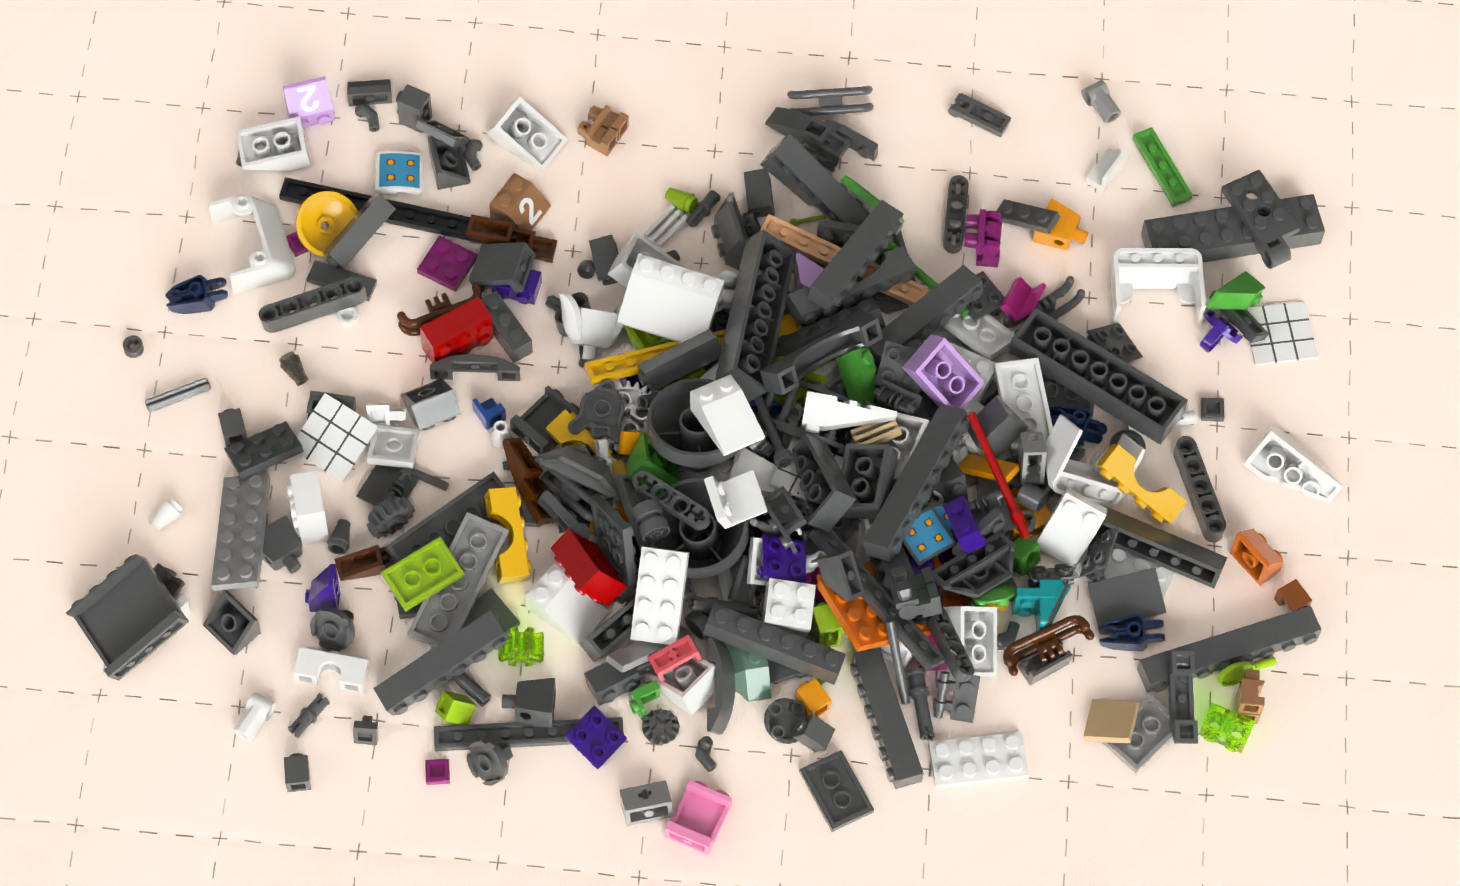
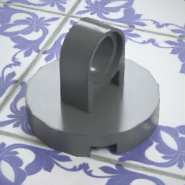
[310,606,355,652]
[467,738,513,786]

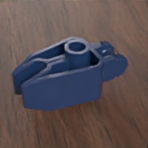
[165,275,228,314]
[1049,405,1108,446]
[1098,614,1165,652]

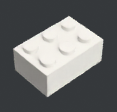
[287,470,329,546]

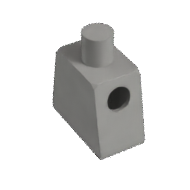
[1018,429,1047,485]

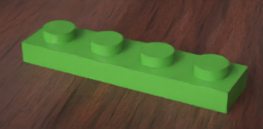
[1132,127,1193,207]

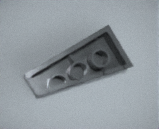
[792,433,856,532]

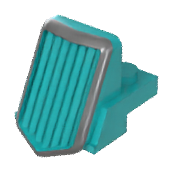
[1012,579,1071,631]

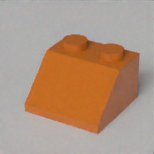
[1230,528,1284,586]

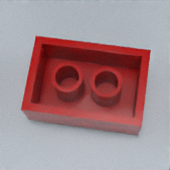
[420,297,493,363]
[551,528,627,607]

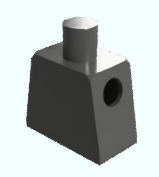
[262,515,302,574]
[502,678,556,728]

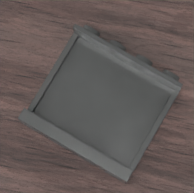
[66,554,189,681]

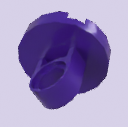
[1199,309,1243,353]

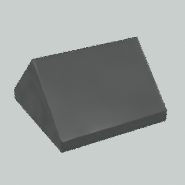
[428,135,471,190]
[968,395,1029,459]
[203,590,261,655]

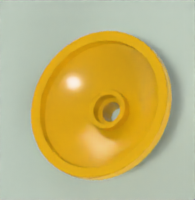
[295,191,358,258]

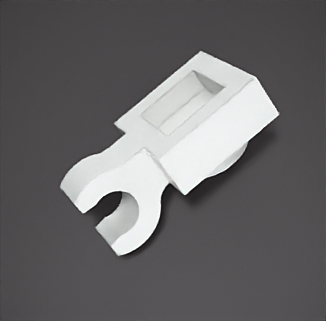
[366,403,406,426]

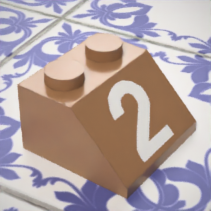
[489,173,551,231]

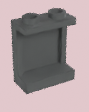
[468,242,536,292]
[510,386,579,455]

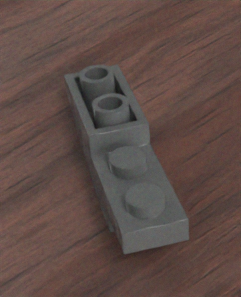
[765,107,851,161]

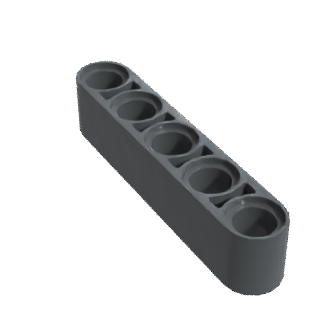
[258,276,367,333]
[1173,436,1226,543]

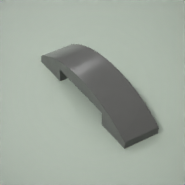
[429,354,521,381]
[707,638,735,735]
[1168,650,1198,744]

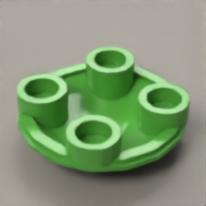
[971,584,1016,607]

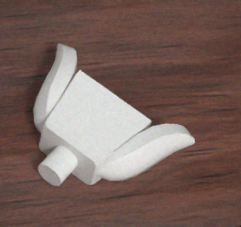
[559,292,623,361]

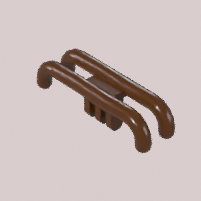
[397,283,482,336]
[1003,615,1094,676]

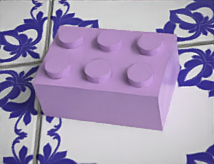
[902,334,985,409]

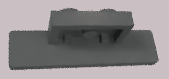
[763,486,807,554]

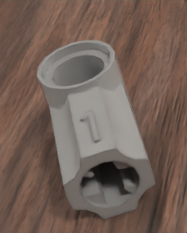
[1081,80,1121,123]

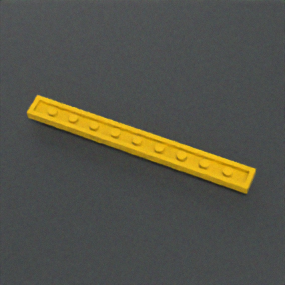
[584,314,802,386]

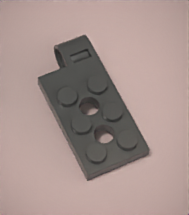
[1221,169,1300,269]
[1008,445,1086,512]

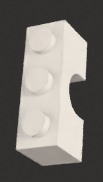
[293,646,370,694]

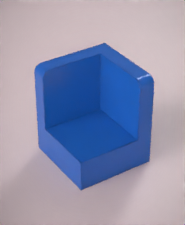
[472,398,506,430]

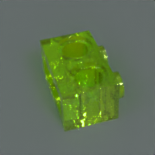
[1198,703,1255,754]

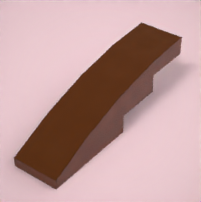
[466,214,557,263]
[502,438,555,525]
[334,545,395,581]

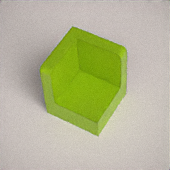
[435,690,477,725]

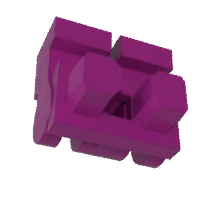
[964,209,1002,268]

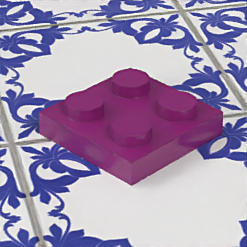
[417,235,478,292]

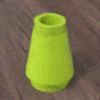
[665,187,698,214]

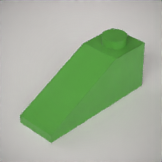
[1206,271,1266,310]
[835,348,876,404]

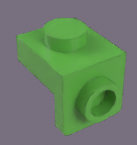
[629,680,660,720]

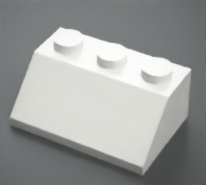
[608,232,688,288]

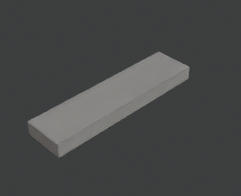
[607,625,694,673]

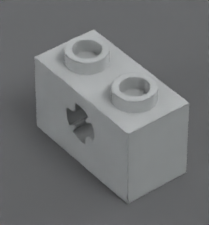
[619,780,673,826]

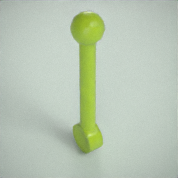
[789,214,827,226]

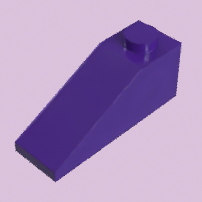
[305,564,341,612]

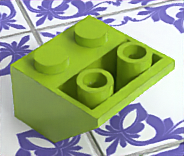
[811,602,846,648]

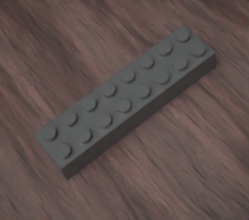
[1141,194,1325,263]
[715,229,796,402]
[1009,308,1188,445]

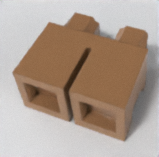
[577,105,629,157]
[1234,669,1265,724]

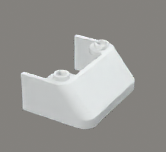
[208,194,296,294]
[1111,248,1206,324]
[1045,414,1146,508]

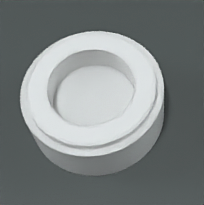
[336,306,359,328]

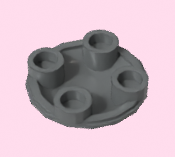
[764,698,807,744]

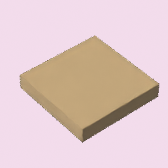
[1083,699,1139,743]

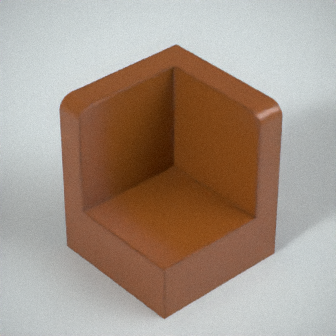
[1274,579,1312,611]

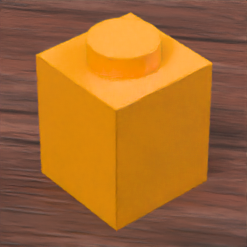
[795,678,832,717]

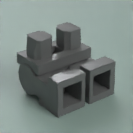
[887,566,943,620]

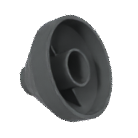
[647,378,740,472]
[649,478,749,579]

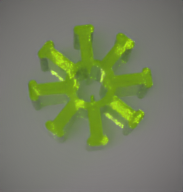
[498,627,544,667]

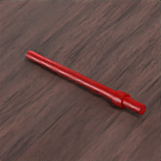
[967,412,1031,539]

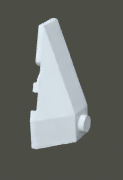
[801,391,897,433]
[1243,423,1343,504]

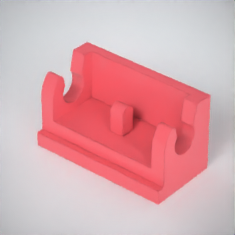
[647,634,702,682]

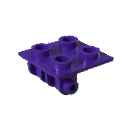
[757,534,806,583]
[564,705,628,770]

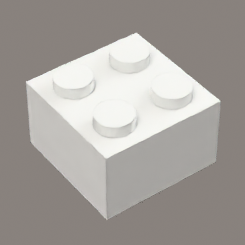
[762,578,816,638]

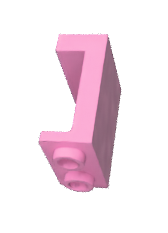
[665,780,732,855]

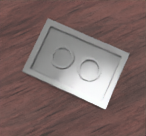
[1101,694,1173,774]

